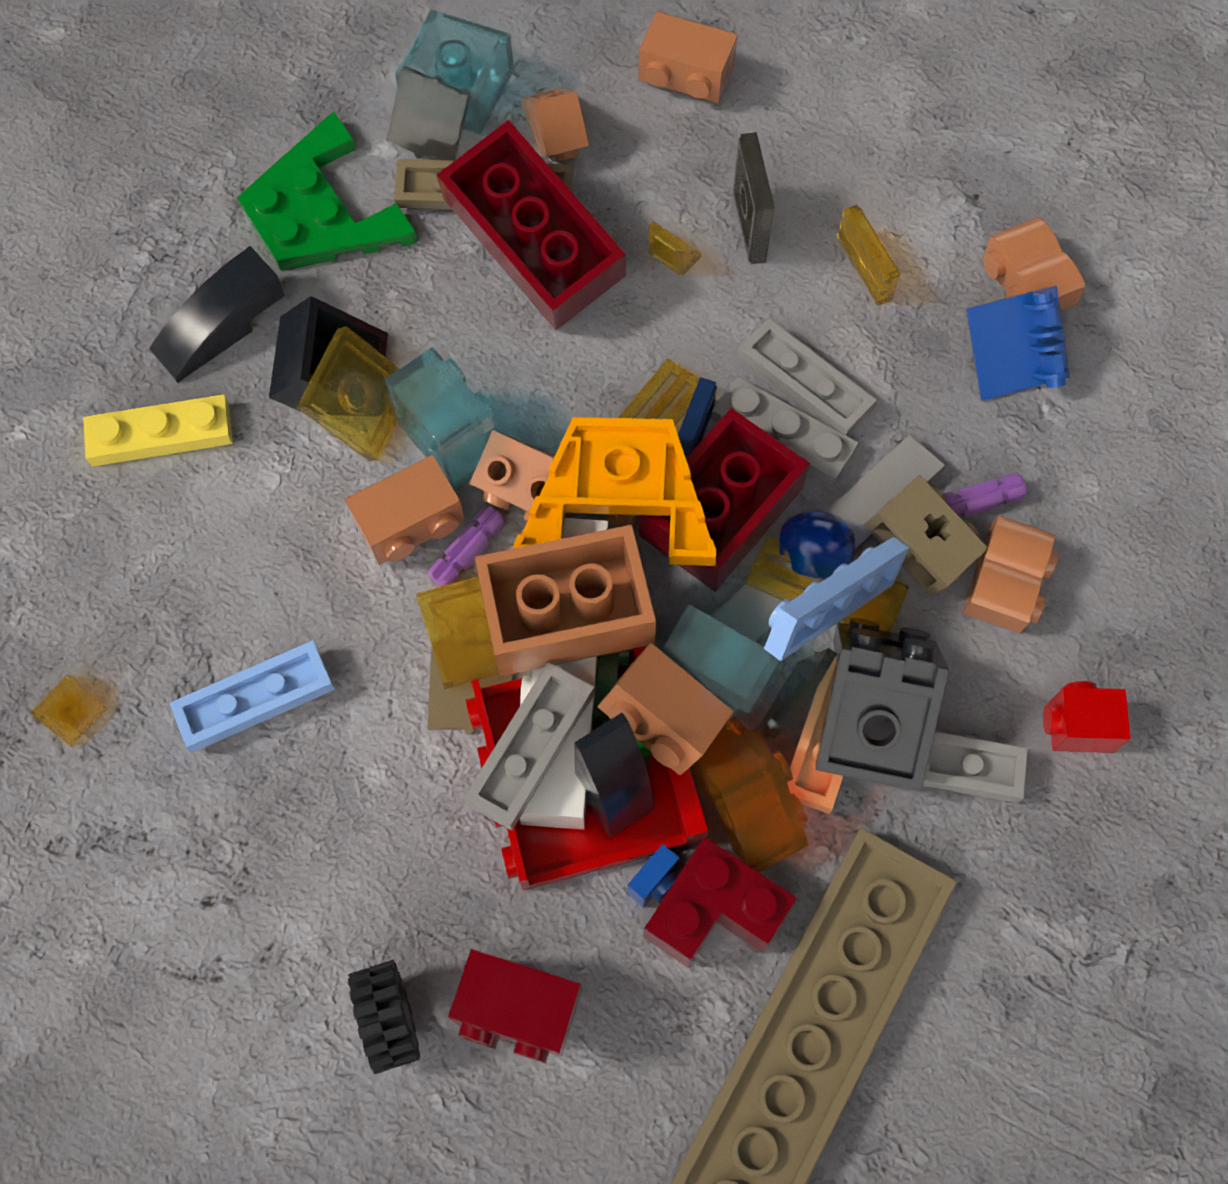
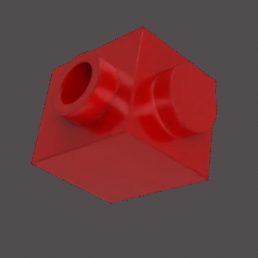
[1043,681,1131,753]

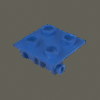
[966,286,1070,401]

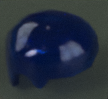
[779,510,856,579]

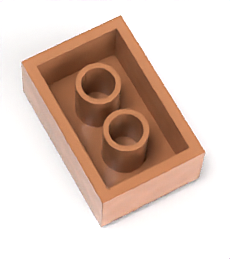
[475,525,656,677]

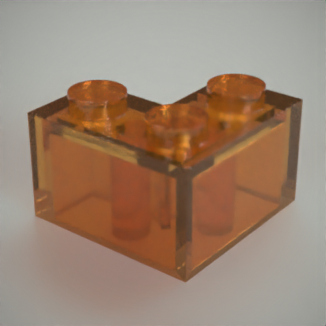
[690,716,809,872]

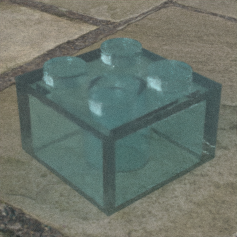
[395,9,514,134]
[385,347,497,491]
[662,604,786,720]

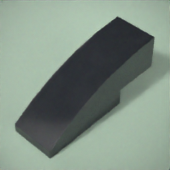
[149,246,285,383]
[574,713,654,839]

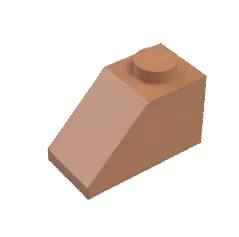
[520,87,589,162]

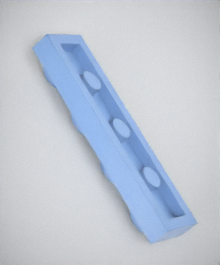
[764,537,909,661]

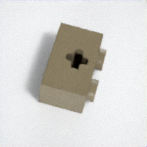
[863,475,988,596]

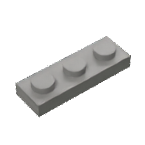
[737,318,877,436]
[711,376,859,487]
[463,662,595,831]

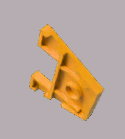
[513,417,716,566]

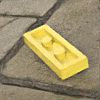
[83,394,233,467]

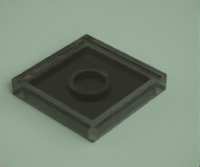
[733,132,775,264]

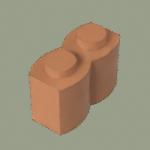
[983,217,1086,311]
[962,515,1059,633]

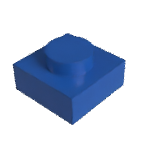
[627,844,679,908]

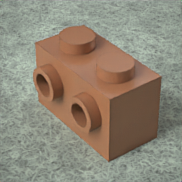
[638,11,738,103]
[469,430,574,521]
[345,454,465,565]
[597,643,734,775]

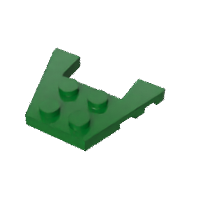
[237,112,418,271]

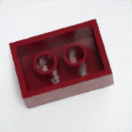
[639,408,810,592]

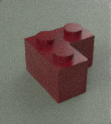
[643,837,797,968]
[448,949,582,1064]

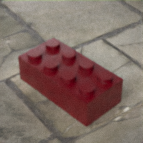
[436,120,626,331]

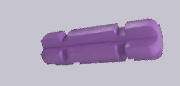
[944,473,1027,517]
[428,506,505,591]

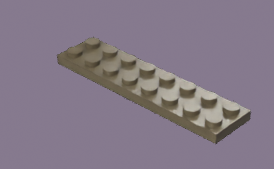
[670,827,957,1184]

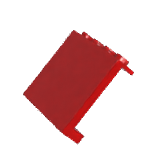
[465,646,708,891]

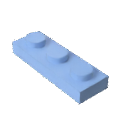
[169,640,335,753]

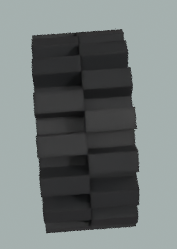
[348,960,420,1074]

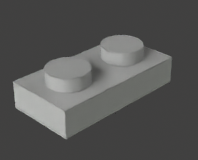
[923,732,1028,803]

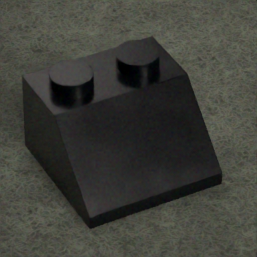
[269,296,388,417]

